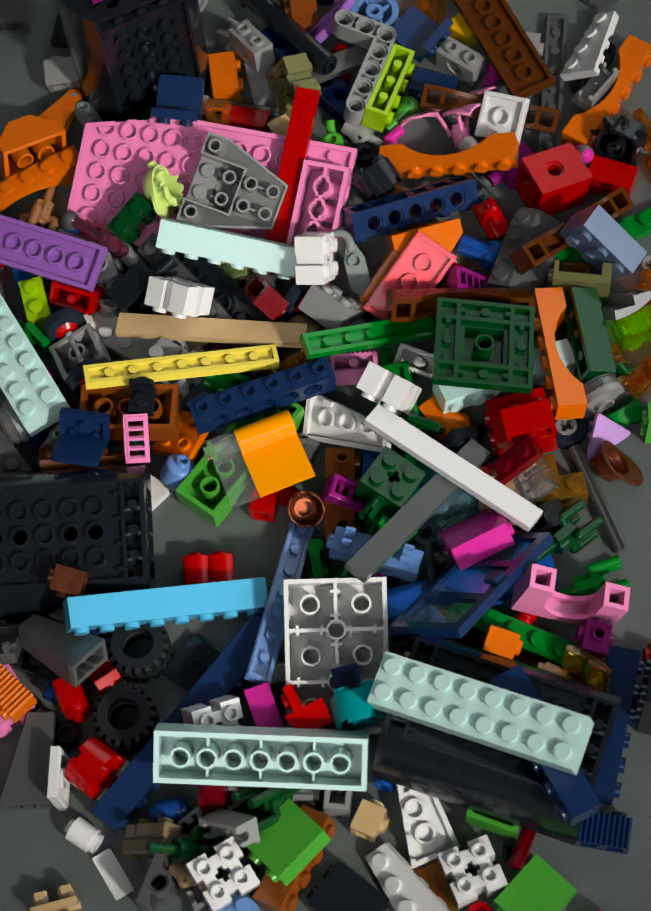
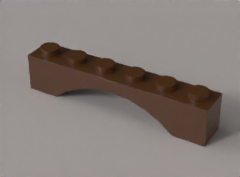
[420,83,560,135]
[509,186,635,276]
[385,288,534,322]

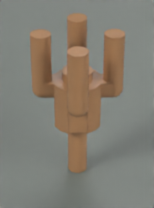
[18,186,60,231]

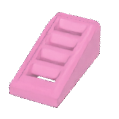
[123,413,150,464]

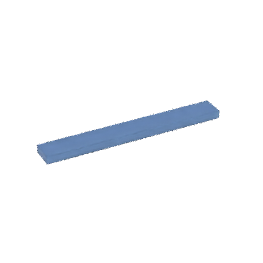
[244,520,314,685]

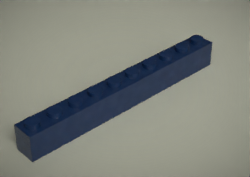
[91,613,261,834]

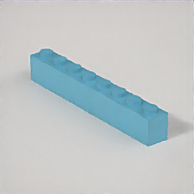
[63,577,268,636]

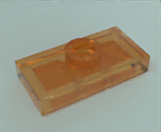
[415,862,459,911]

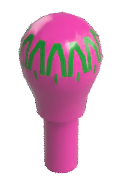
[562,144,594,164]

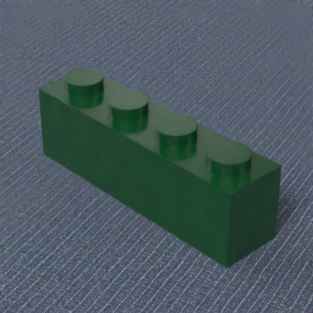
[564,287,616,384]

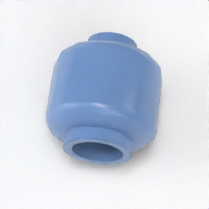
[160,454,195,490]

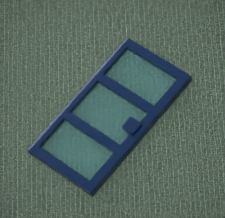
[388,532,554,638]

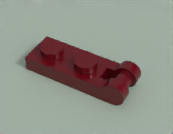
[479,434,543,485]

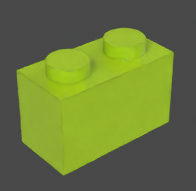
[18,276,52,332]

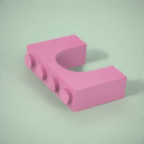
[511,563,630,626]

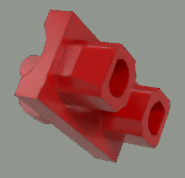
[472,197,509,241]

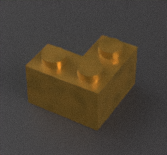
[528,454,589,509]

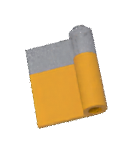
[202,409,315,509]

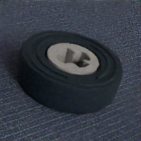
[552,411,588,449]

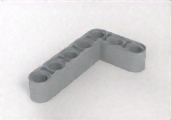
[332,9,396,125]

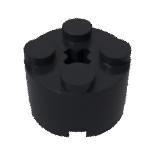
[351,154,405,202]

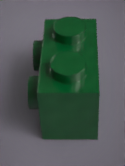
[106,192,157,245]

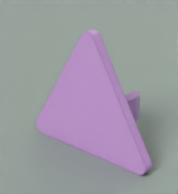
[586,413,630,462]

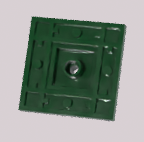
[432,297,535,394]

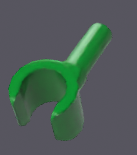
[615,362,649,378]

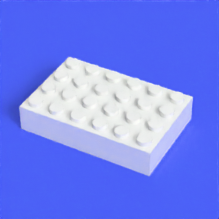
[283,577,389,735]

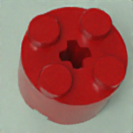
[64,737,125,800]

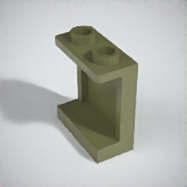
[547,259,612,306]

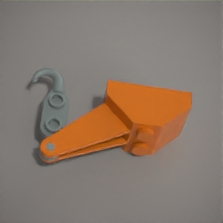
[0,89,103,180]
[334,218,463,312]

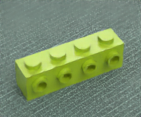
[362,43,416,133]

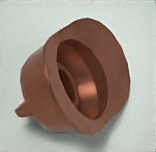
[590,440,643,486]

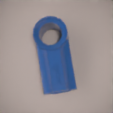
[457,234,502,272]

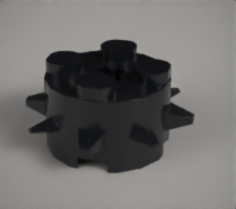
[590,113,650,167]

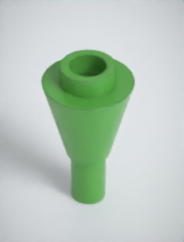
[384,96,420,132]

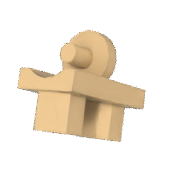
[30,884,82,911]

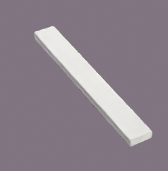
[364,404,543,532]

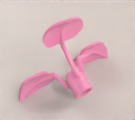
[399,86,498,148]

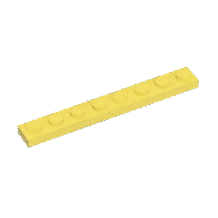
[83,344,280,390]

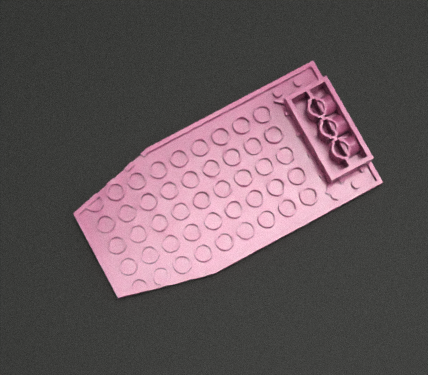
[67,118,358,286]

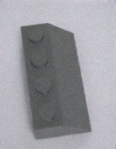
[487,206,562,296]

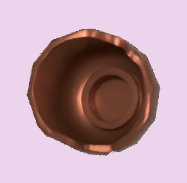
[287,490,325,528]

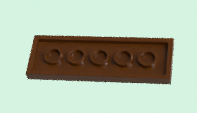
[454,0,555,98]

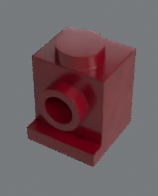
[198,785,229,814]

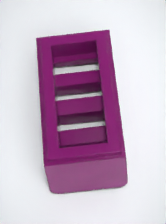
[446,265,489,288]
[321,473,369,514]

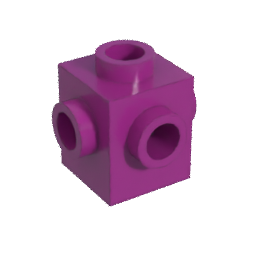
[575,618,614,661]

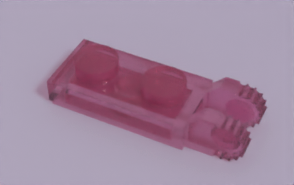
[72,217,129,258]

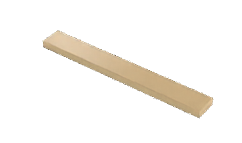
[115,313,308,348]

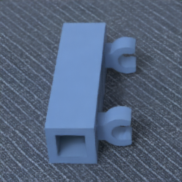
[326,526,424,583]

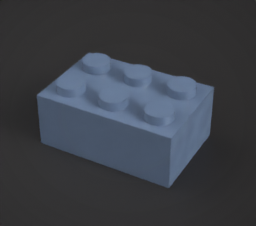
[559,204,648,279]

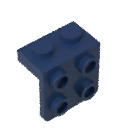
[393,6,453,64]
[150,74,205,127]
[50,407,111,467]

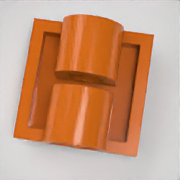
[152,411,209,462]

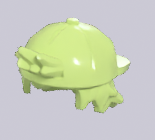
[142,161,184,218]

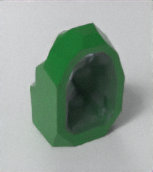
[603,395,645,426]

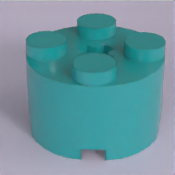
[329,680,387,730]

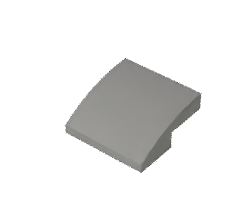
[601,289,651,320]

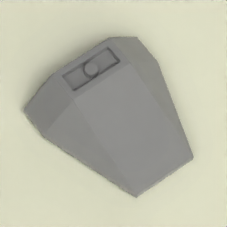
[176,131,288,230]

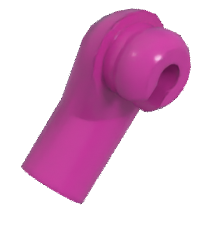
[383,125,405,145]

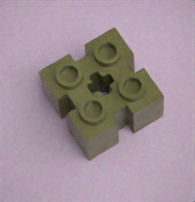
[265,53,321,116]

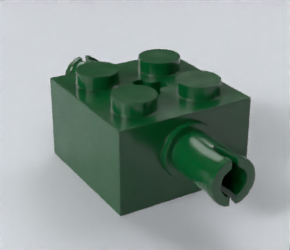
[354,446,427,524]

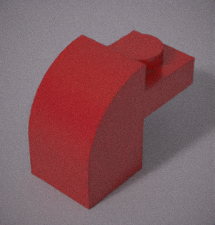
[248,487,300,523]
[89,659,122,694]
[280,684,334,729]

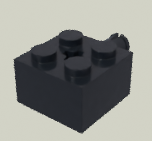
[106,254,178,314]

